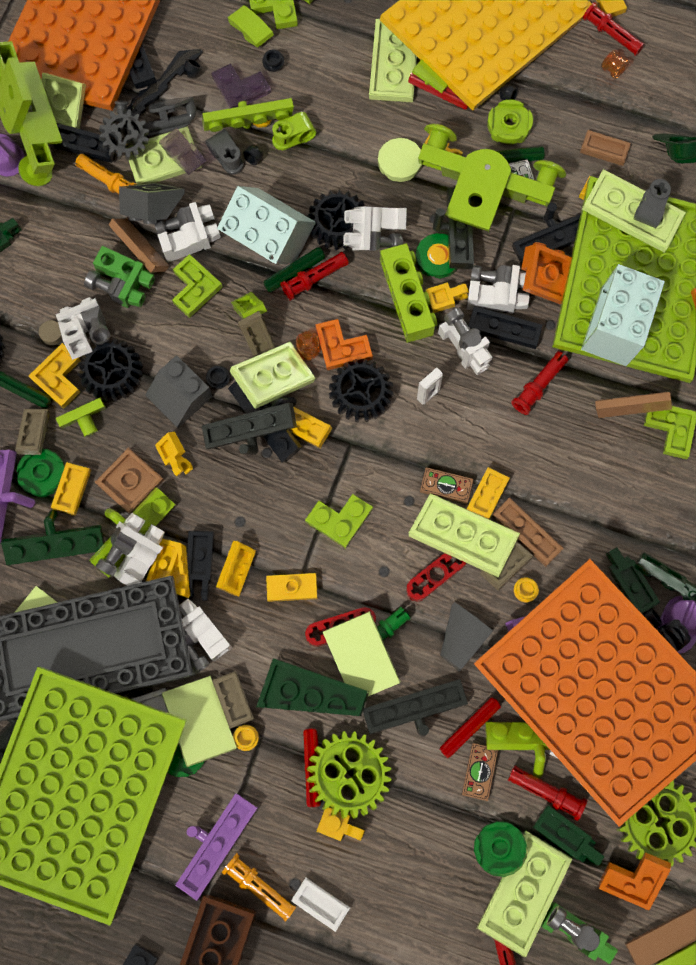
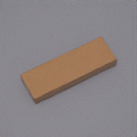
[109,219,169,273]
[595,392,672,418]
[492,497,564,567]
[625,907,696,965]

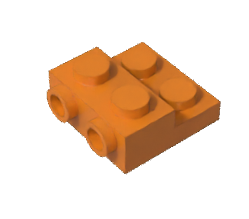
[521,242,572,304]

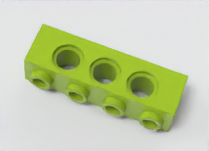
[380,243,437,343]

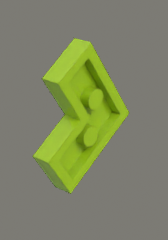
[249,0,298,30]
[172,254,223,318]
[643,406,696,460]
[305,494,373,549]

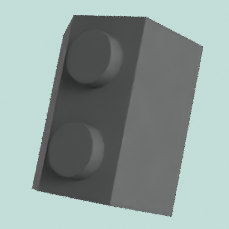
[119,183,185,224]
[145,355,212,428]

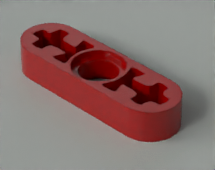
[406,553,466,602]
[305,607,376,647]

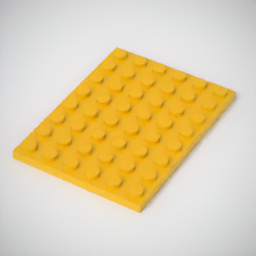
[380,0,592,111]

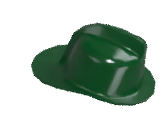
[652,134,696,164]

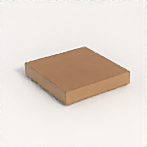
[95,447,164,514]

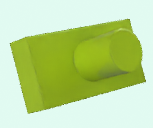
[231,292,267,319]
[56,398,106,437]

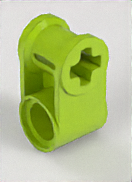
[272,112,316,151]

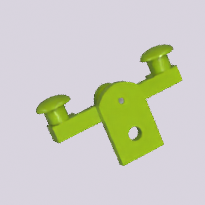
[0,41,62,186]
[418,124,566,232]

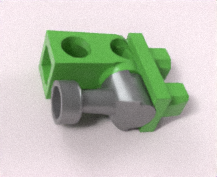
[84,246,155,308]
[541,901,618,964]

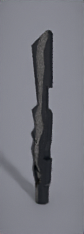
[115,49,203,125]

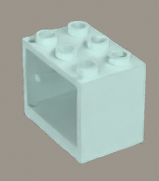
[217,186,316,264]
[581,264,665,366]

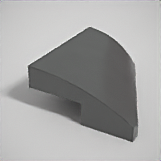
[440,602,493,672]

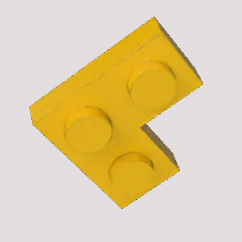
[29,343,81,409]

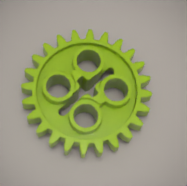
[307,731,391,819]
[617,780,696,866]

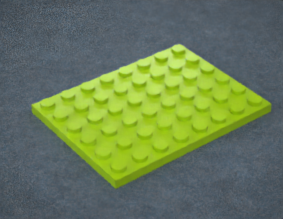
[552,176,696,383]
[0,666,187,926]

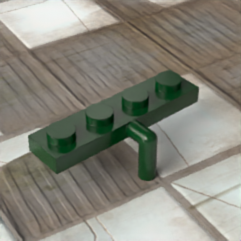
[1,510,105,566]

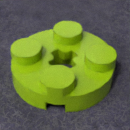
[487,100,533,144]

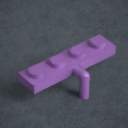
[0,449,35,543]
[175,793,258,901]

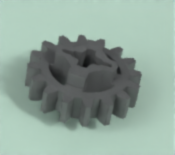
[99,109,149,161]

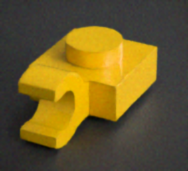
[426,282,469,313]
[155,431,193,476]
[316,807,365,841]

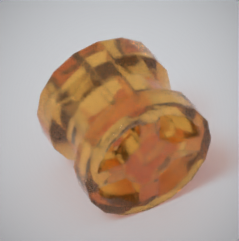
[601,49,630,79]
[296,331,320,360]

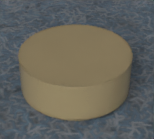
[39,320,62,345]

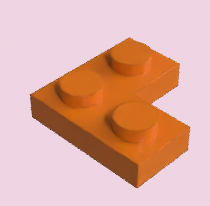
[315,319,373,370]
[599,852,671,910]

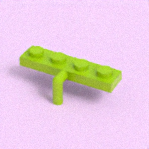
[202,98,294,132]
[89,488,176,578]
[485,722,550,777]

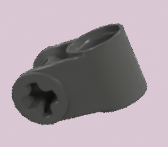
[205,129,244,175]
[634,179,671,229]

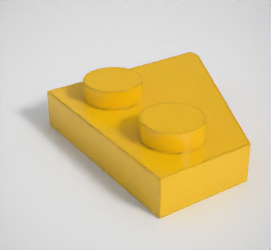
[146,538,190,598]

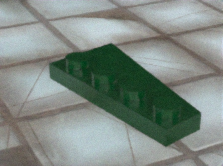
[256,658,369,716]

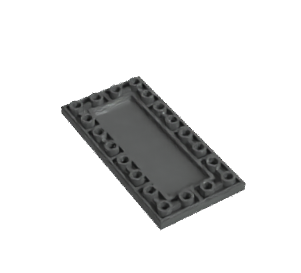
[0,576,193,722]

